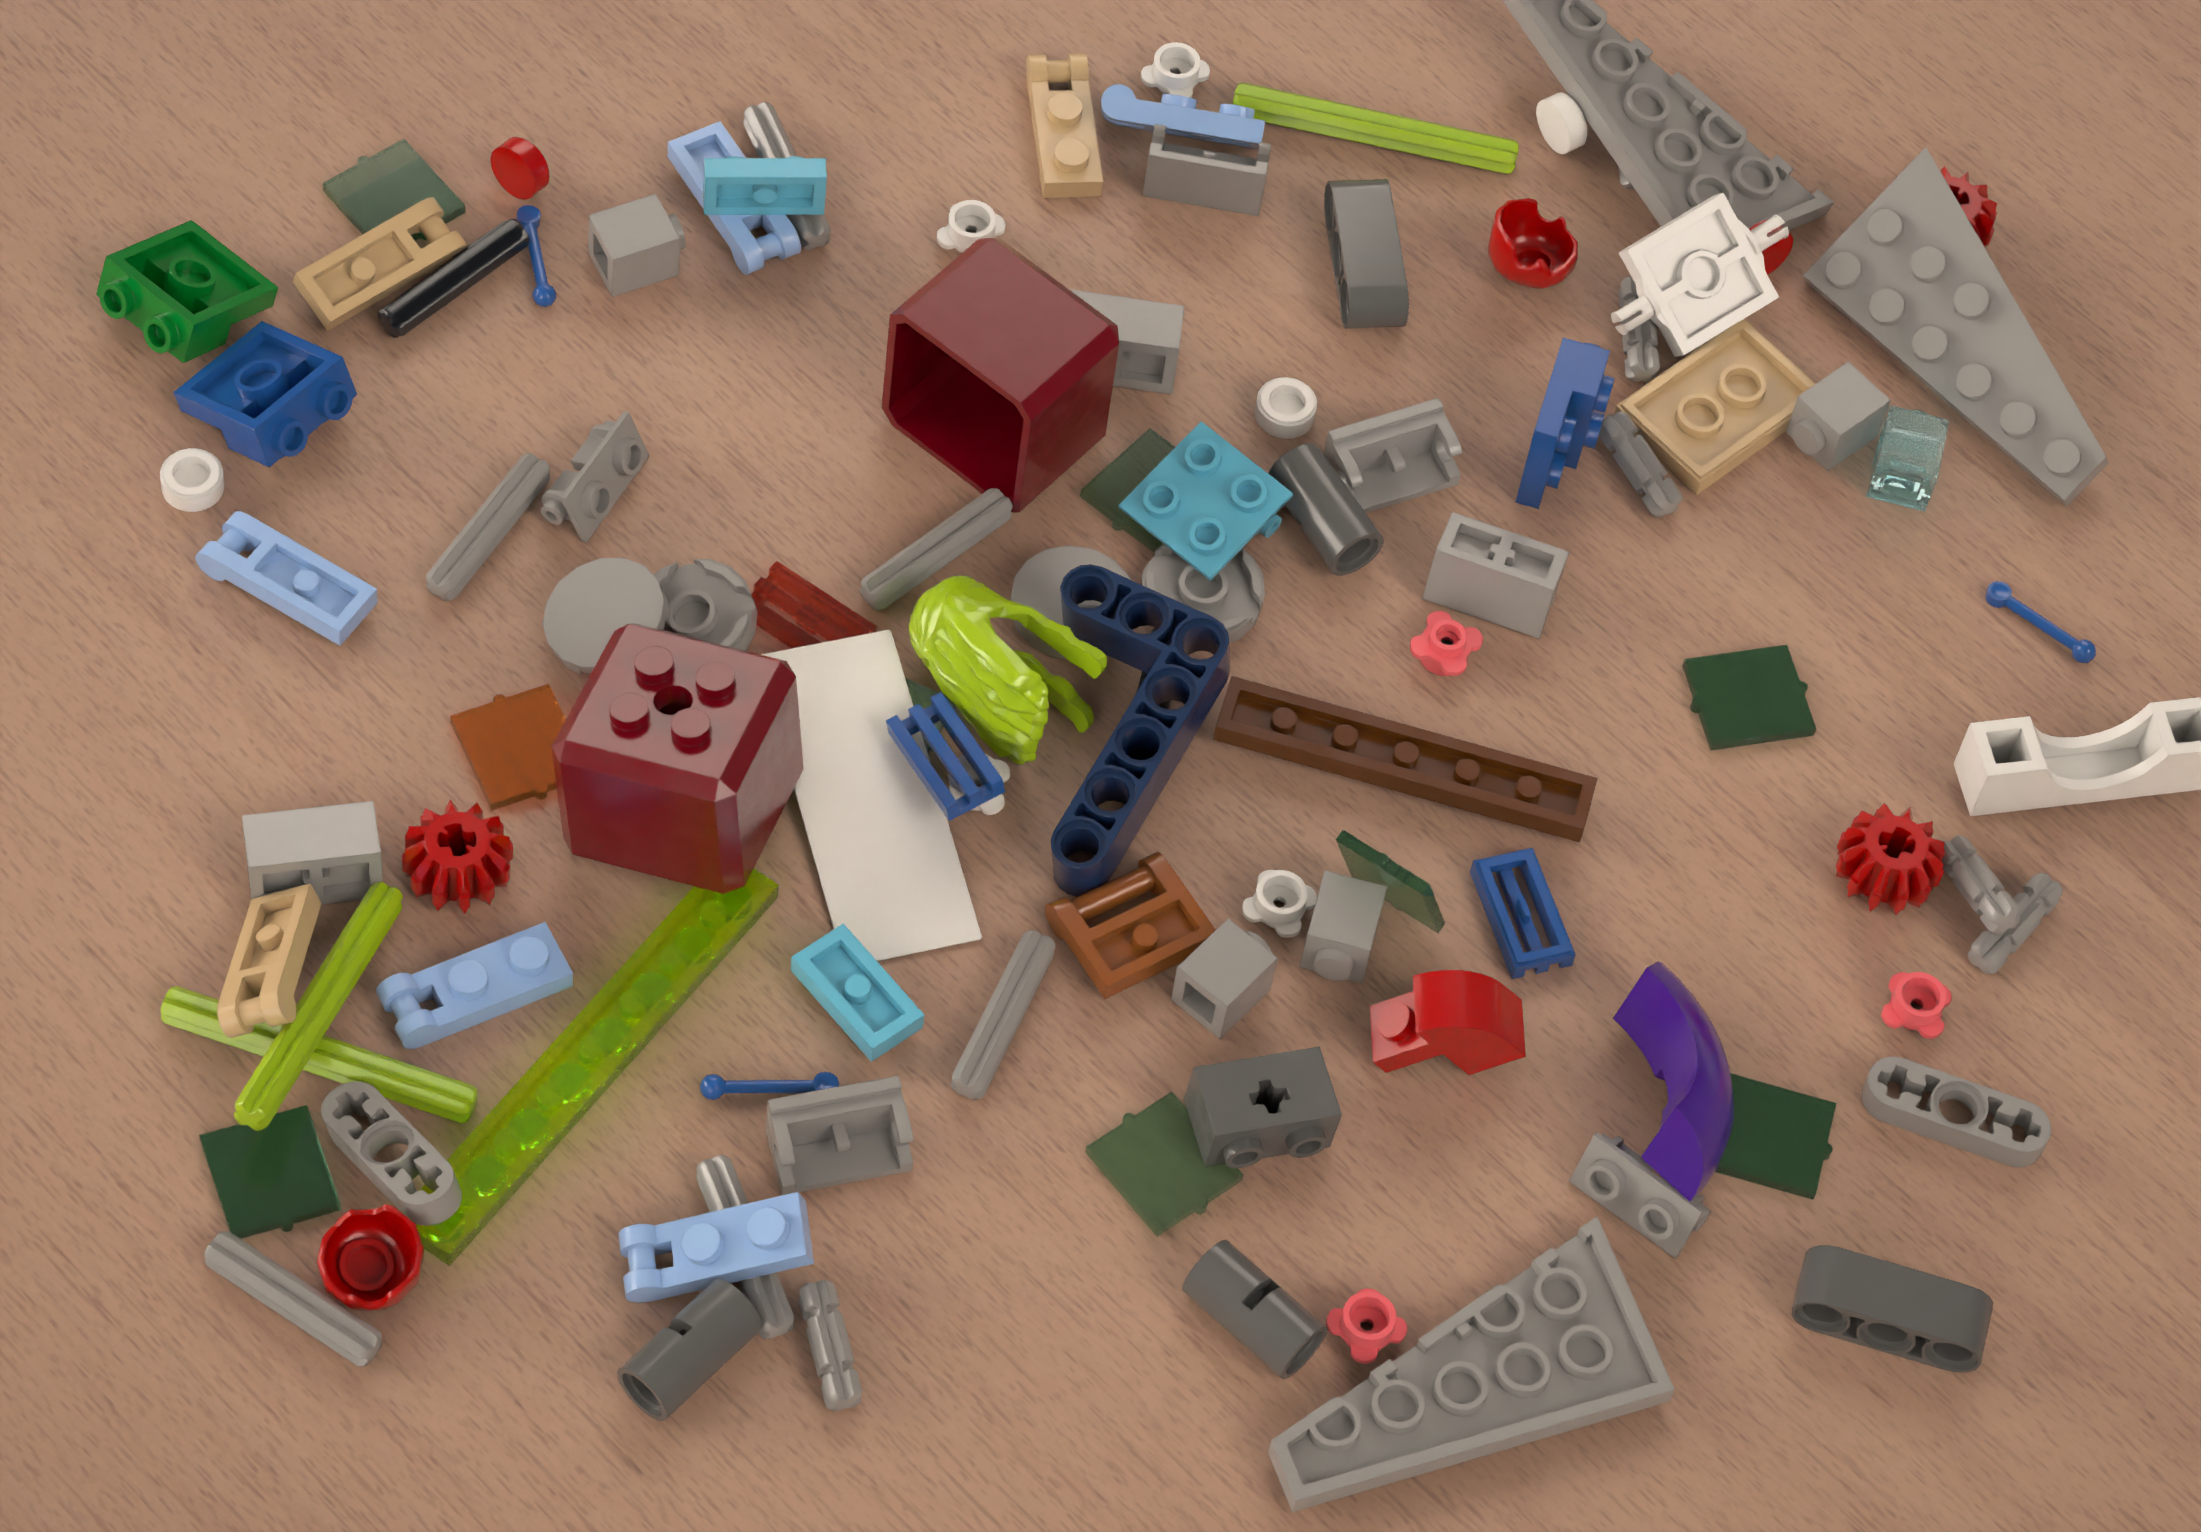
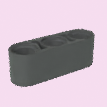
[1324,179,1409,329]
[1792,1245,1993,1372]

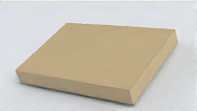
[1614,319,1816,495]

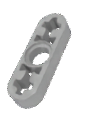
[1861,1057,2051,1167]
[321,1081,462,1226]

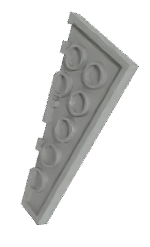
[1502,0,1834,230]
[1803,147,2108,507]
[1268,1216,1675,1512]

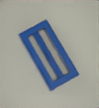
[886,692,1005,821]
[1470,848,1576,979]

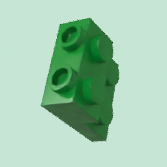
[96,220,278,363]

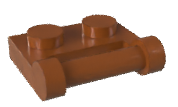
[1045,852,1216,999]

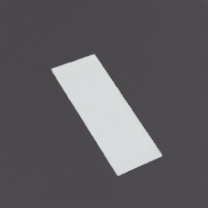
[761,630,982,961]

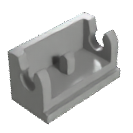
[1143,124,1271,216]
[1069,289,1185,394]
[1324,398,1462,513]
[1422,512,1569,639]
[242,801,383,904]
[765,1076,913,1195]

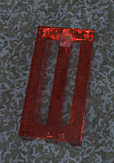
[751,561,877,649]

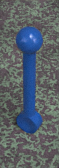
[516,205,556,307]
[1985,581,2096,663]
[700,1072,839,1100]

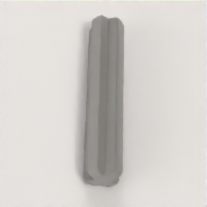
[743,102,831,251]
[426,453,550,601]
[860,488,1013,610]
[951,930,1056,1100]
[696,1155,794,1339]
[204,1231,383,1367]

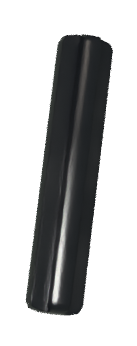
[377,219,530,338]

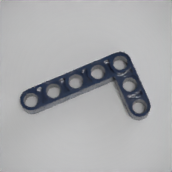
[1051,564,1230,897]

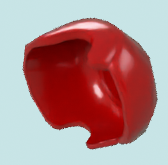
[1488,198,1578,289]
[317,1204,424,1311]

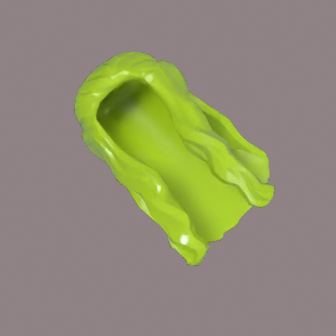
[909,575,1107,765]

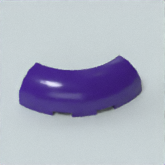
[1613,961,1734,1202]

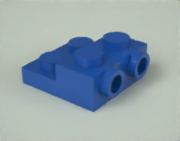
[173,321,357,467]
[1515,337,1615,509]

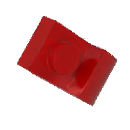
[1370,970,1526,1075]

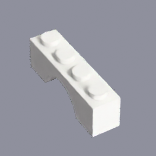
[1954,697,2201,816]

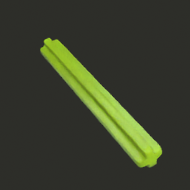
[1232,82,1519,174]
[234,882,403,1131]
[160,986,478,1123]

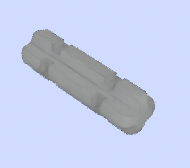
[1618,276,1660,383]
[1599,411,1683,518]
[1941,835,2020,935]
[1968,873,2063,974]
[799,1280,862,1411]

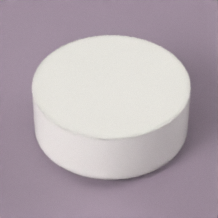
[1536,92,1587,154]
[1255,377,1317,439]
[160,448,224,512]

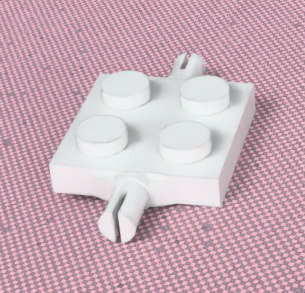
[1611,193,1789,357]

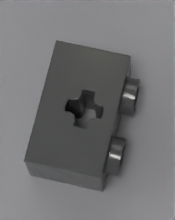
[1183,1046,1342,1169]

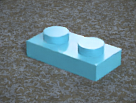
[703,156,827,215]
[790,923,924,1062]

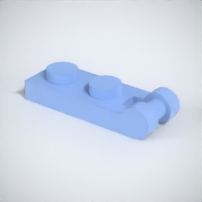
[1101,84,1265,150]
[667,121,801,275]
[195,511,378,646]
[376,922,573,1049]
[618,1192,814,1303]

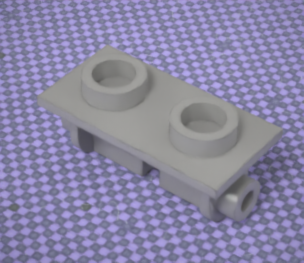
[540,411,649,543]
[1569,1132,1711,1259]

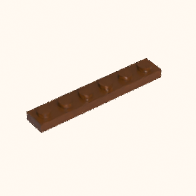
[1213,676,1598,842]

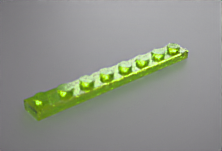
[416,869,779,1266]

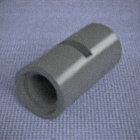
[1268,443,1384,576]
[1182,1240,1328,1379]
[617,1279,762,1421]

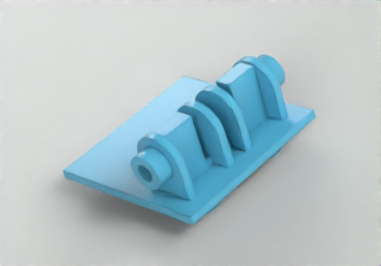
[1118,421,1293,581]

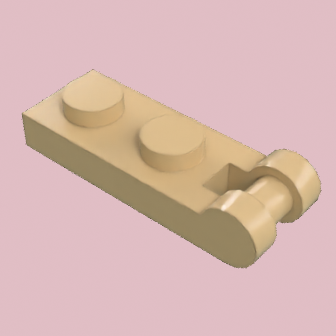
[1026,53,1103,198]
[293,197,468,331]
[217,883,322,1038]

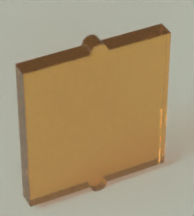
[450,684,566,811]

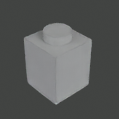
[588,194,686,297]
[1786,361,1891,471]
[1300,870,1387,984]
[1171,918,1278,1039]

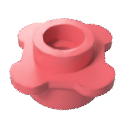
[1410,611,1483,676]
[1881,972,1952,1039]
[1326,1288,1407,1364]

